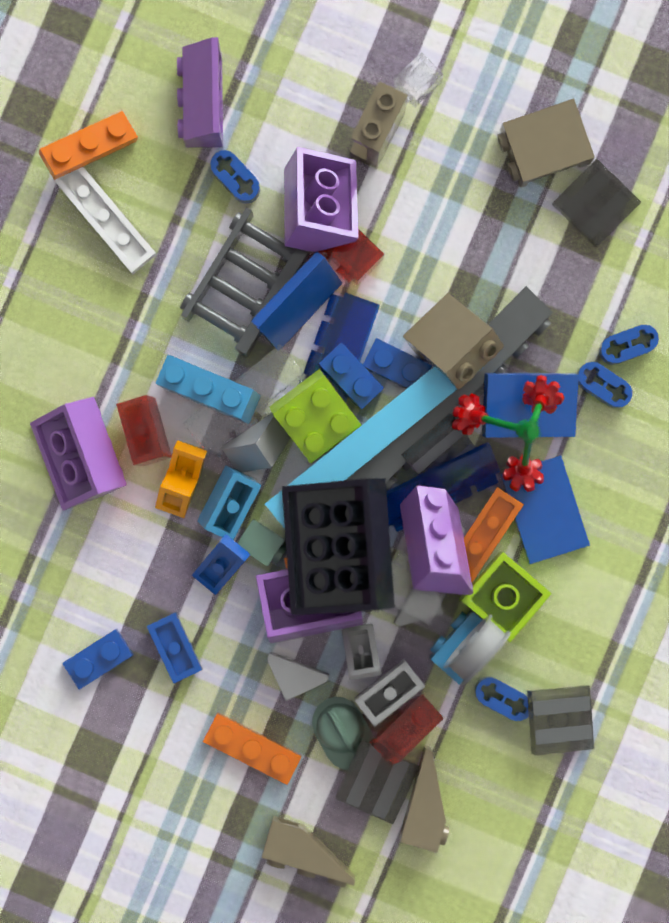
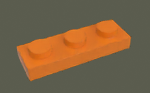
[39,111,138,180]
[464,487,524,583]
[203,713,302,785]

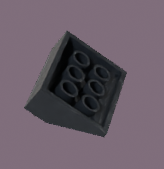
[282,478,395,615]

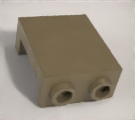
[349,82,408,168]
[497,98,595,188]
[403,293,504,389]

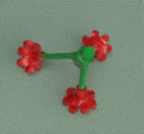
[452,375,564,492]

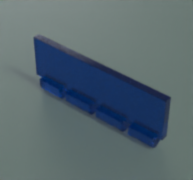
[299,292,380,403]
[386,442,501,532]

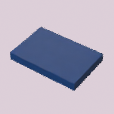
[251,251,343,351]
[482,373,579,438]
[500,455,590,564]

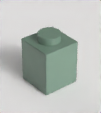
[237,519,286,566]

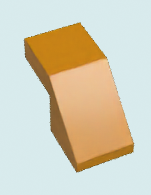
[155,440,207,518]

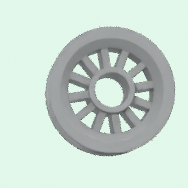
[443,614,511,685]

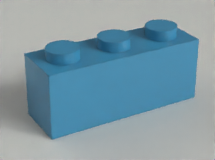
[155,355,261,424]

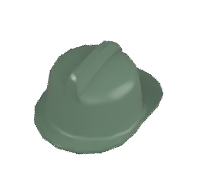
[312,697,375,770]

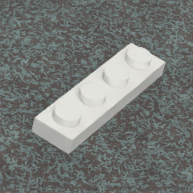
[51,167,157,274]

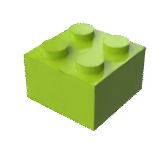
[269,369,361,463]
[459,551,552,642]

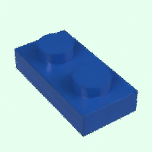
[363,338,432,389]
[317,342,384,410]
[191,534,250,595]
[147,612,203,684]
[62,629,134,690]

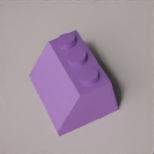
[177,37,223,148]
[284,147,358,252]
[30,397,127,511]
[400,486,474,595]
[256,569,363,644]

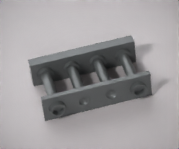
[180,207,311,357]

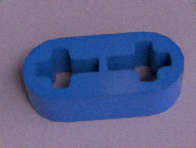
[210,150,260,204]
[599,324,659,365]
[577,362,633,408]
[474,676,532,721]

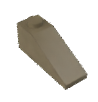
[399,745,449,853]

